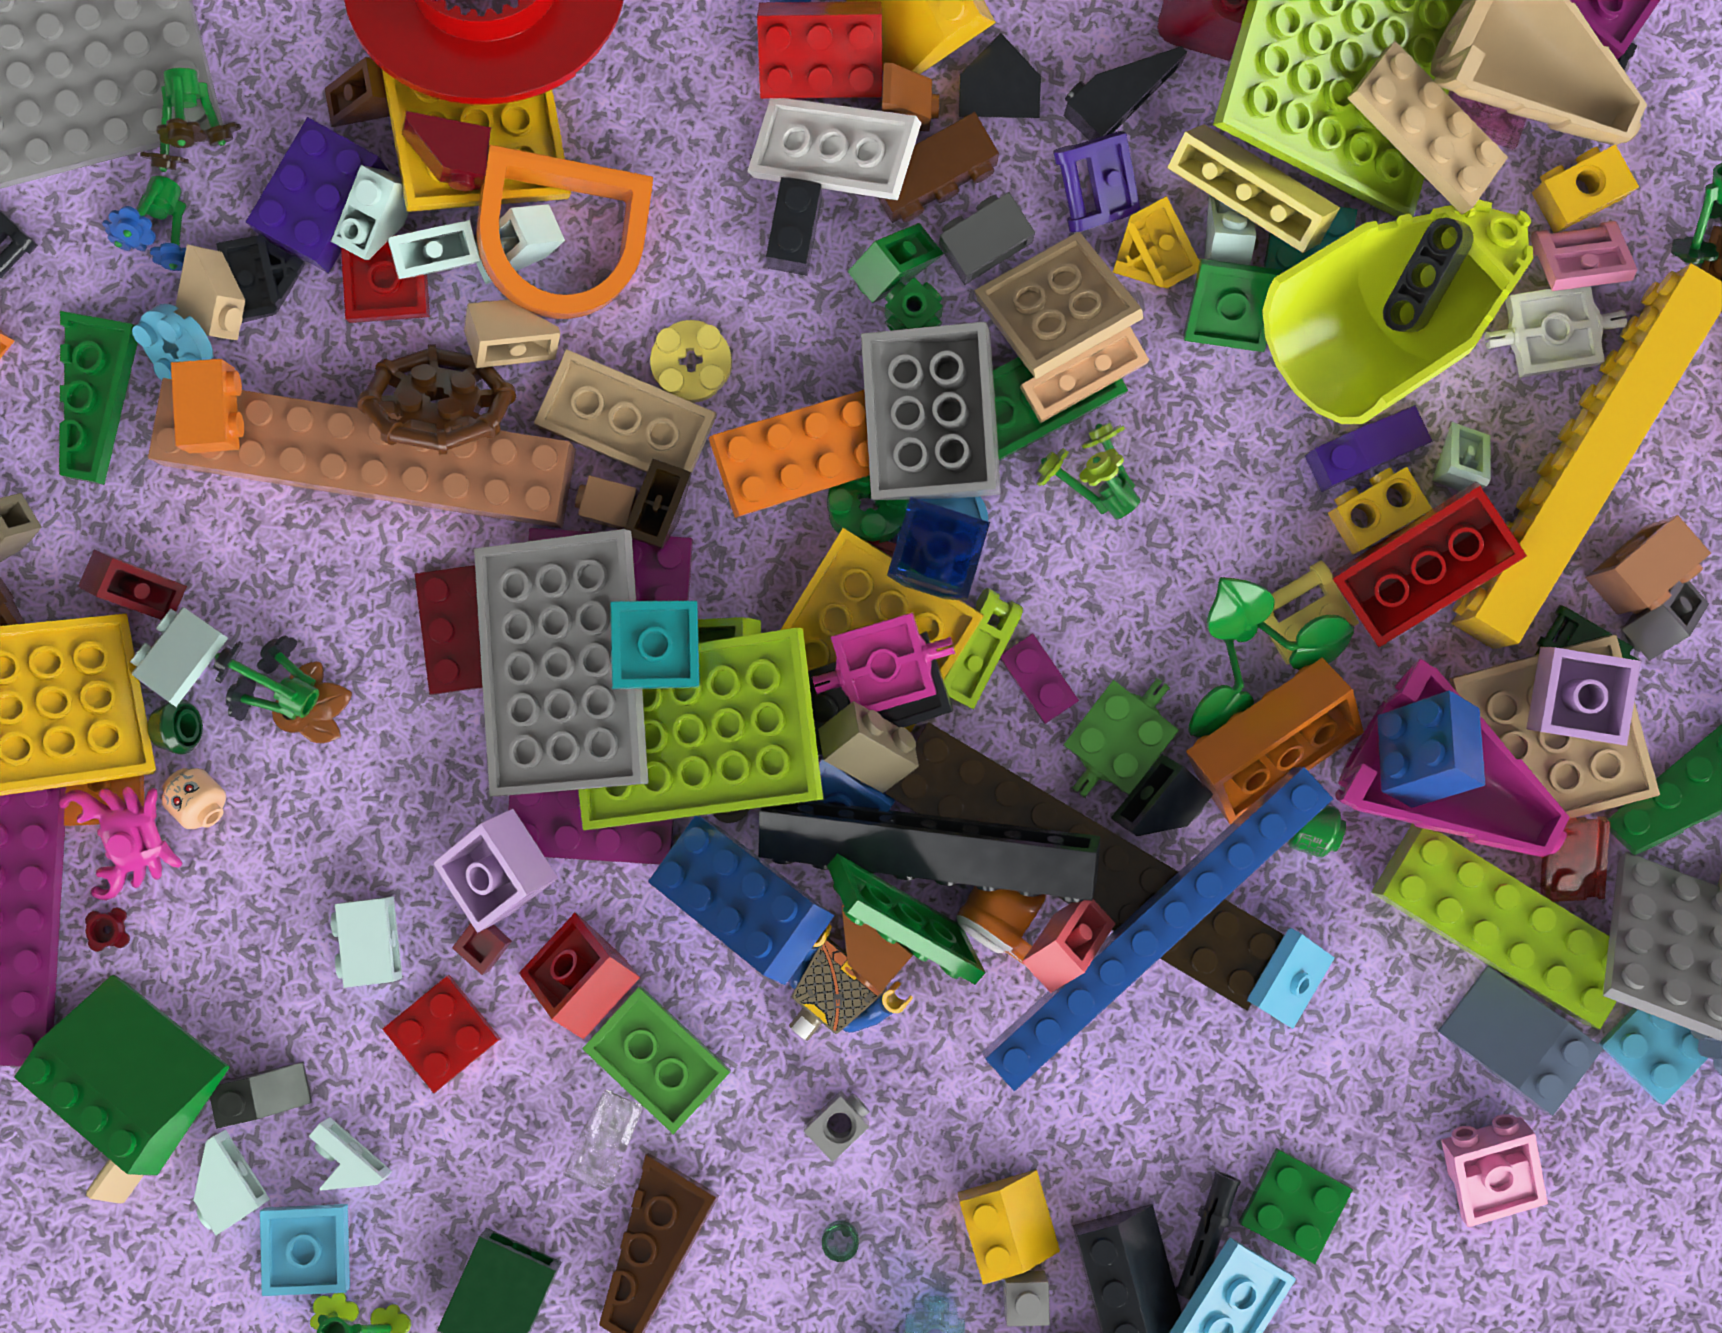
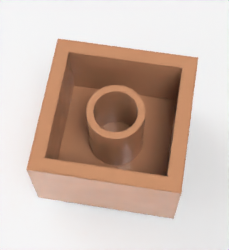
[1585,515,1711,615]

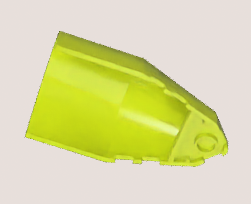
[1262,200,1534,424]

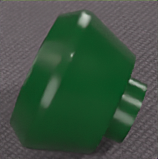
[147,699,203,755]

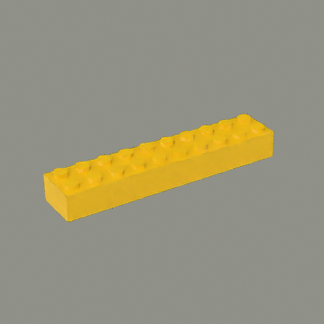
[1451,263,1722,649]

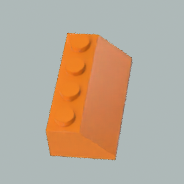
[1186,658,1364,824]

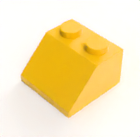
[957,1169,1060,1285]

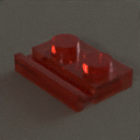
[1540,816,1610,902]

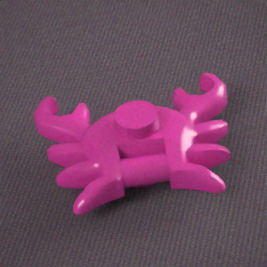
[58,787,183,901]

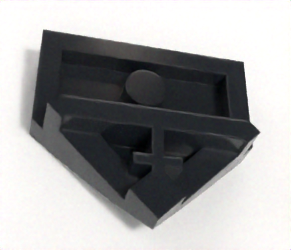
[959,33,1041,118]
[216,234,305,323]

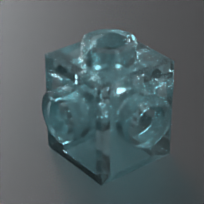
[904,1296,965,1333]

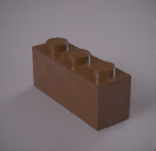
[877,112,999,223]

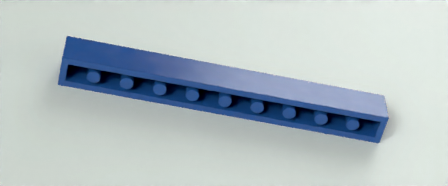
[982,767,1333,1091]

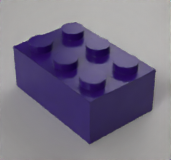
[246,117,389,274]

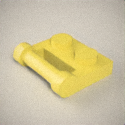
[1263,560,1359,665]

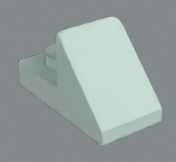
[309,1117,392,1190]

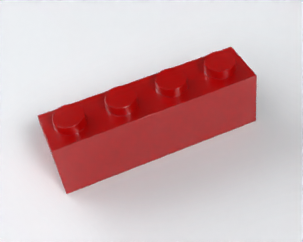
[1332,481,1527,648]

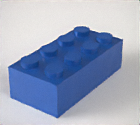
[648,816,835,985]

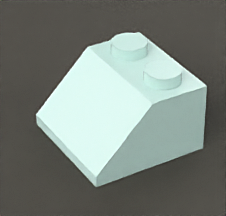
[130,606,228,707]

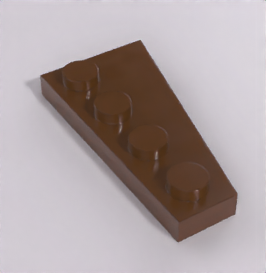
[599,1153,720,1333]

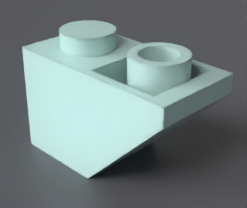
[331,165,409,260]
[1204,195,1256,265]

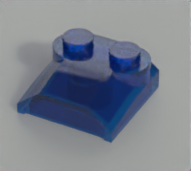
[887,497,990,601]

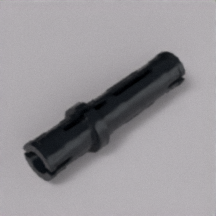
[1175,1171,1241,1300]

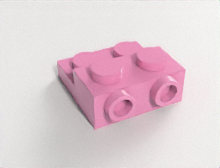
[1441,1114,1548,1227]

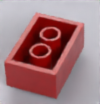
[757,1,882,99]

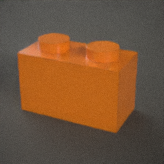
[171,359,244,453]

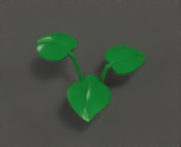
[1188,577,1355,737]

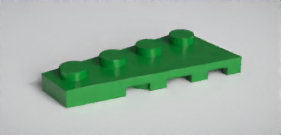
[59,311,138,485]
[1604,724,1722,856]

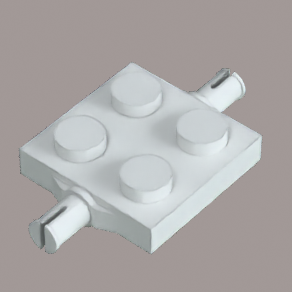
[1484,286,1627,378]

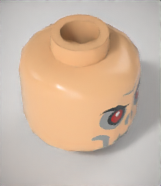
[162,768,226,829]

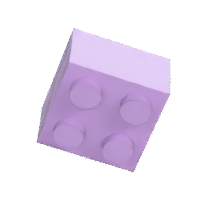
[1526,647,1641,746]
[433,809,558,933]

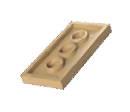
[1347,41,1508,215]
[534,349,717,473]

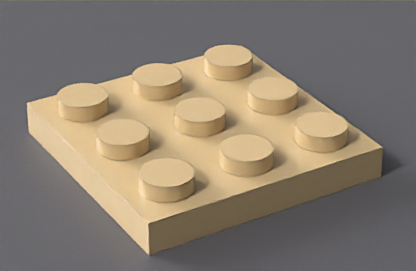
[974,232,1143,379]

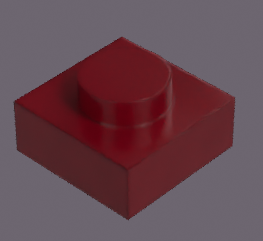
[452,923,512,975]

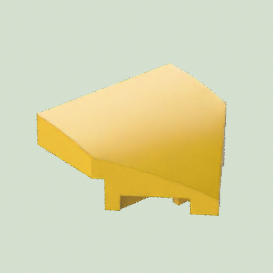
[1113,196,1200,289]

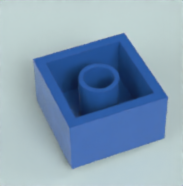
[1377,690,1485,808]

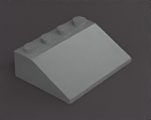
[861,322,1001,500]

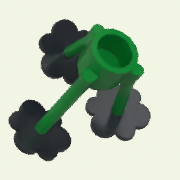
[213,635,319,721]

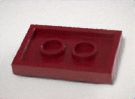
[414,565,483,695]

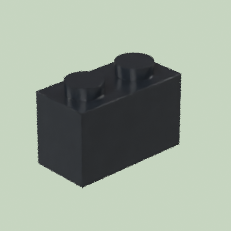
[766,177,822,276]

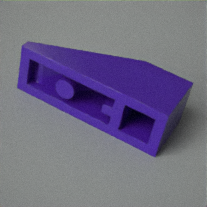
[1305,405,1433,492]

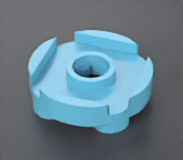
[132,304,214,381]

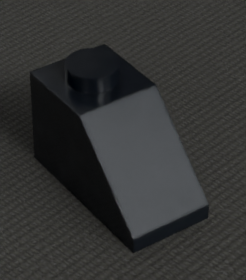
[1111,754,1213,836]

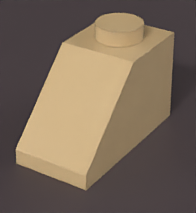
[174,244,245,340]
[464,300,560,368]

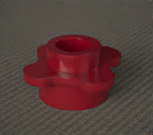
[85,907,130,952]

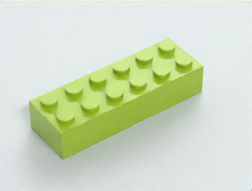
[1371,823,1617,1029]

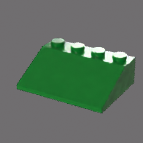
[14,975,230,1175]

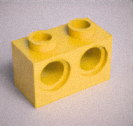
[1328,467,1432,555]

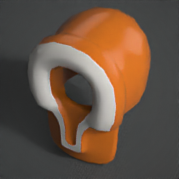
[956,886,1046,967]

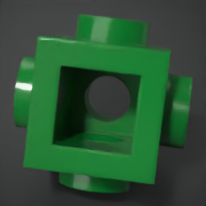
[884,277,943,331]

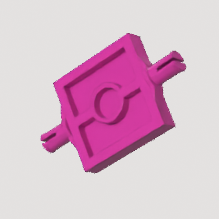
[813,612,955,712]

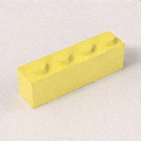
[1167,124,1340,253]

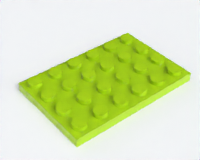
[578,628,823,830]

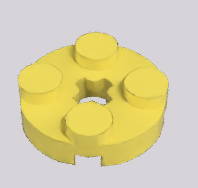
[650,320,732,403]

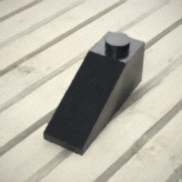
[1063,46,1187,140]

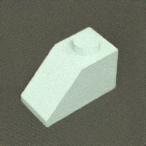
[475,204,565,284]
[387,220,480,279]
[193,1130,270,1236]

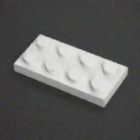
[748,98,921,200]

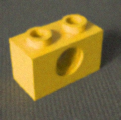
[1531,144,1639,233]

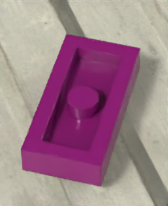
[1000,633,1079,724]

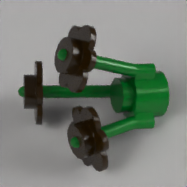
[140,68,241,172]

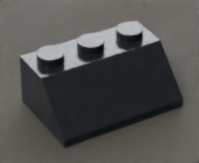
[1072,1204,1182,1333]

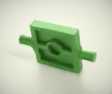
[1063,678,1179,798]

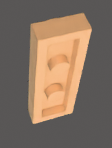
[1020,326,1149,423]

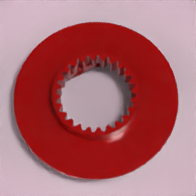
[344,0,624,105]

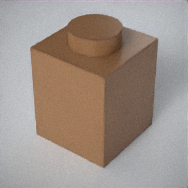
[575,475,639,530]

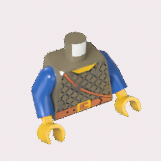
[788,924,913,1041]

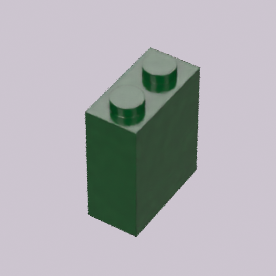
[437,1228,562,1333]

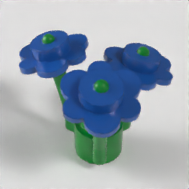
[102,175,186,271]

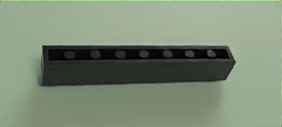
[758,801,1101,902]

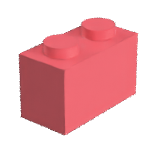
[1022,899,1116,993]

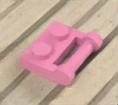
[1531,221,1637,291]

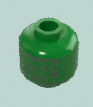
[1287,804,1346,858]

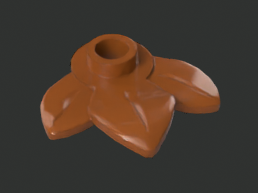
[272,661,352,744]

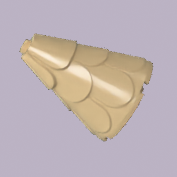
[1430,0,1647,145]

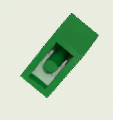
[847,223,944,303]

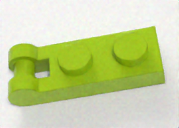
[944,588,1023,710]

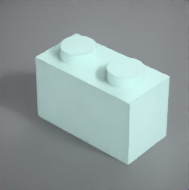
[331,896,402,988]

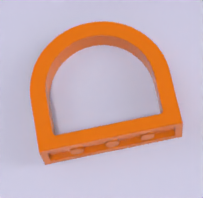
[476,145,653,319]

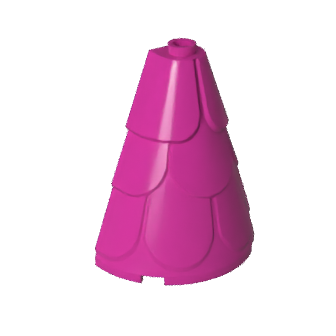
[1335,659,1570,857]

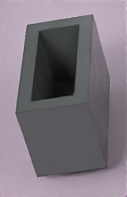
[939,192,1035,285]

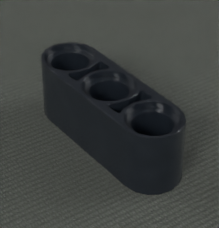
[1383,217,1474,332]

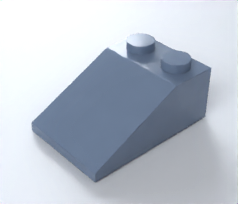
[1438,966,1603,1116]

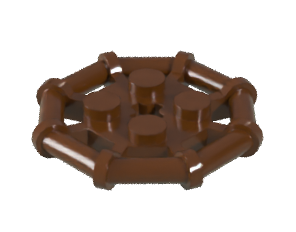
[357,344,516,455]

